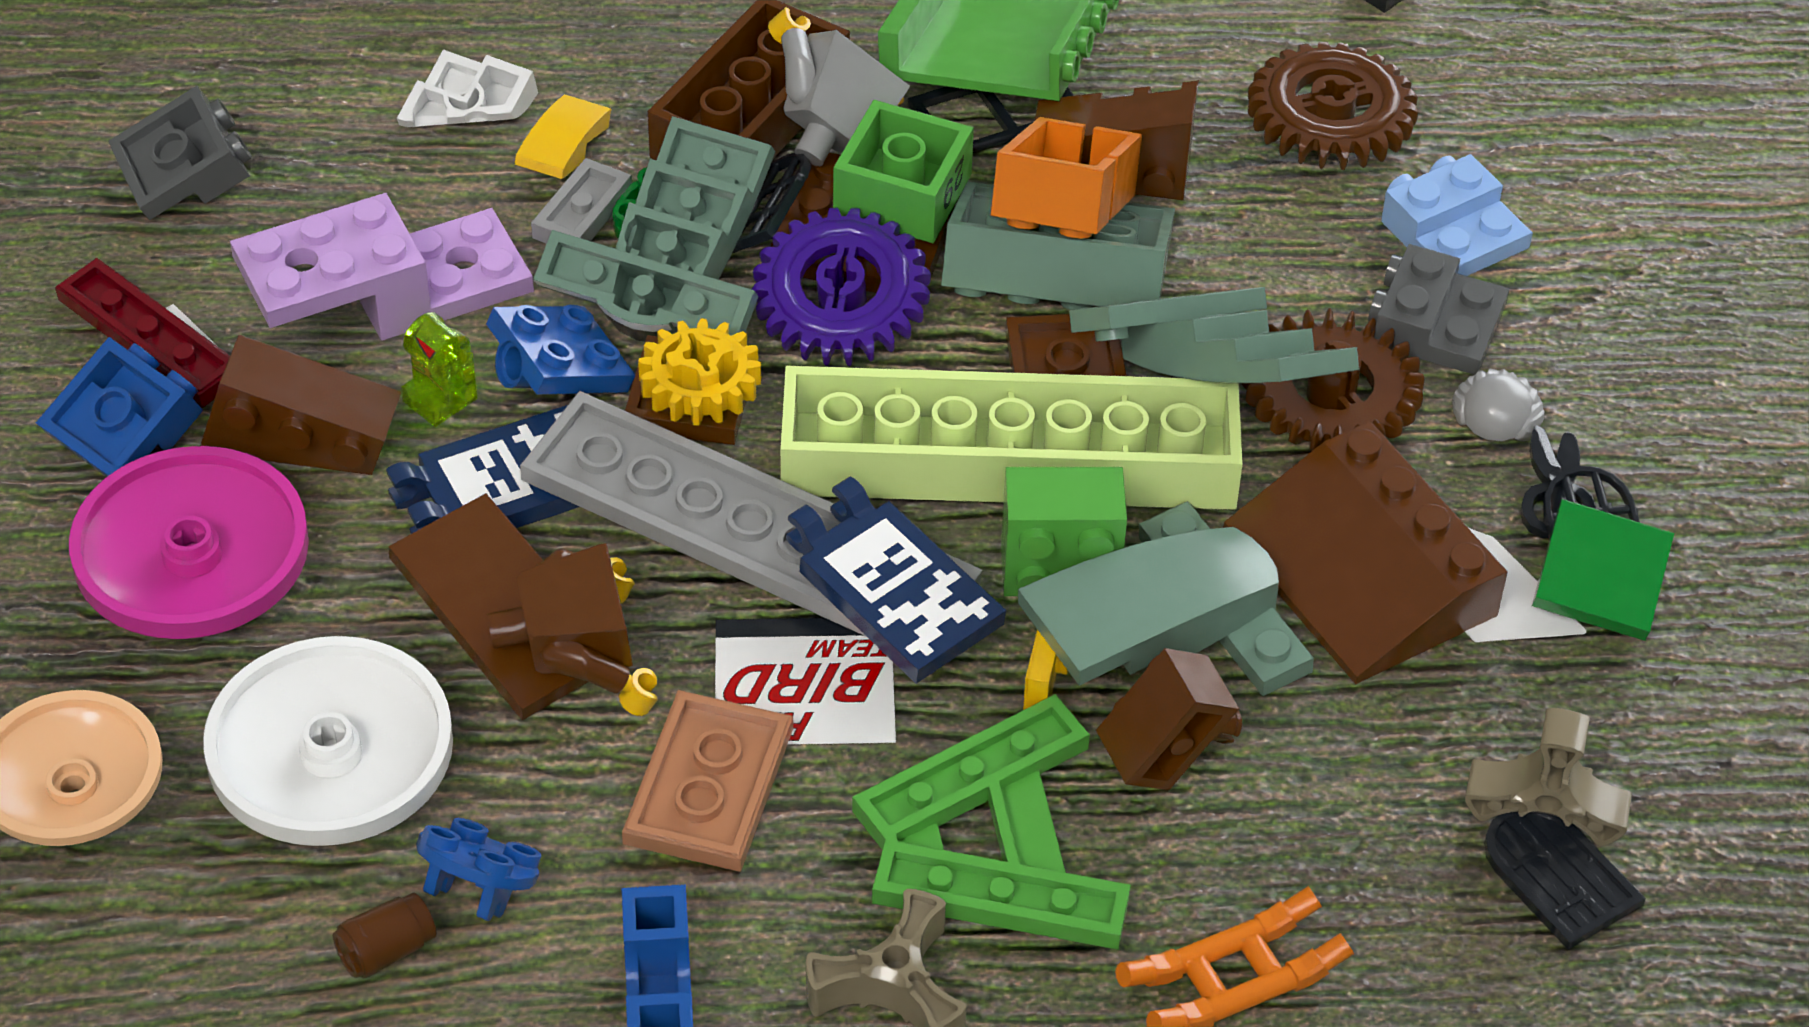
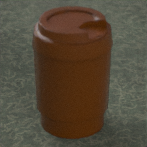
[332,892,437,979]

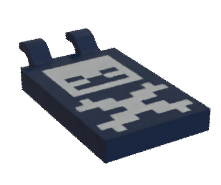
[386,404,580,534]
[786,476,1006,684]

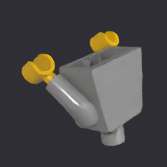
[768,7,910,166]

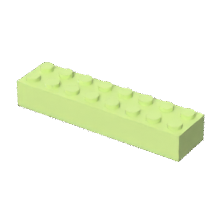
[780,366,1243,510]

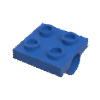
[486,305,635,394]

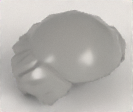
[1452,368,1545,441]

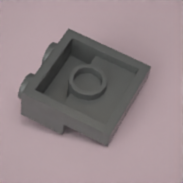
[108,86,252,220]
[1368,244,1510,375]

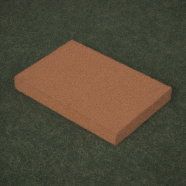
[622,690,793,872]

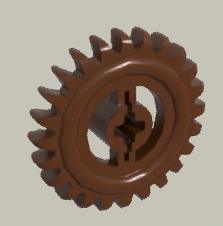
[1248,42,1418,171]
[1242,308,1425,450]

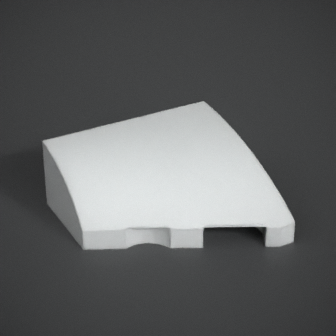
[397,50,538,127]

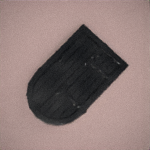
[1484,812,1646,950]

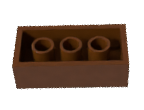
[647,0,850,160]

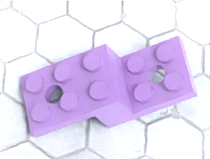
[230,193,534,341]

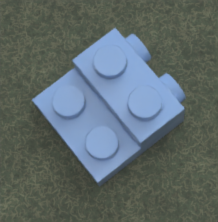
[1381,154,1533,276]

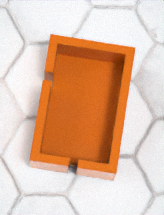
[991,117,1142,238]

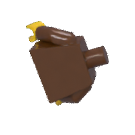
[487,543,658,716]

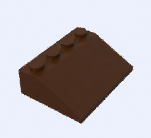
[1223,421,1508,685]

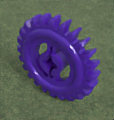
[751,207,931,367]

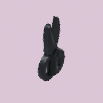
[1520,425,1597,539]

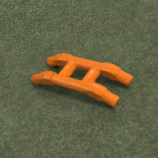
[1116,886,1354,1027]

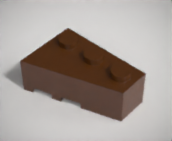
[1034,80,1199,200]
[200,335,401,475]

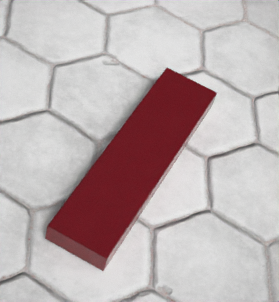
[55,258,230,408]

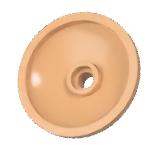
[0,690,163,846]

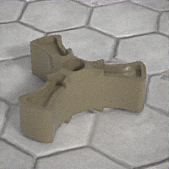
[1465,708,1632,846]
[806,889,967,1027]

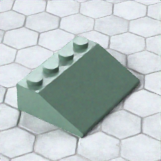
[941,182,1175,310]

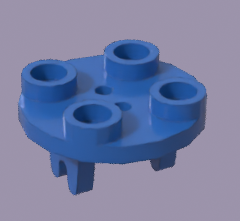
[416,818,541,921]

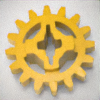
[638,318,761,426]

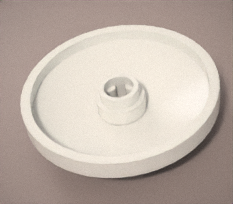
[203,636,453,846]

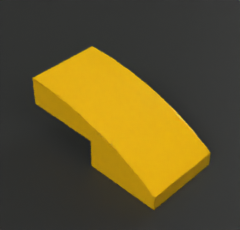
[514,94,611,179]

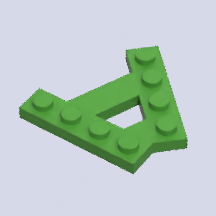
[852,694,1131,950]

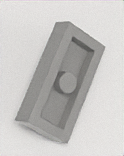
[531,158,632,244]

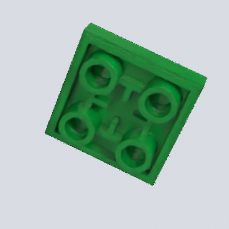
[1532,499,1674,641]

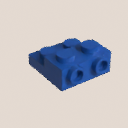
[36,337,203,477]

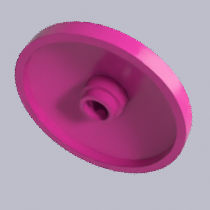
[69,446,309,639]

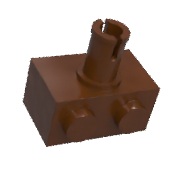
[1096,648,1242,790]

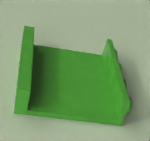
[878,0,1119,101]

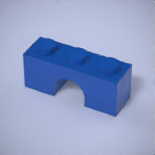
[622,884,693,1027]

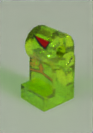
[401,312,478,427]

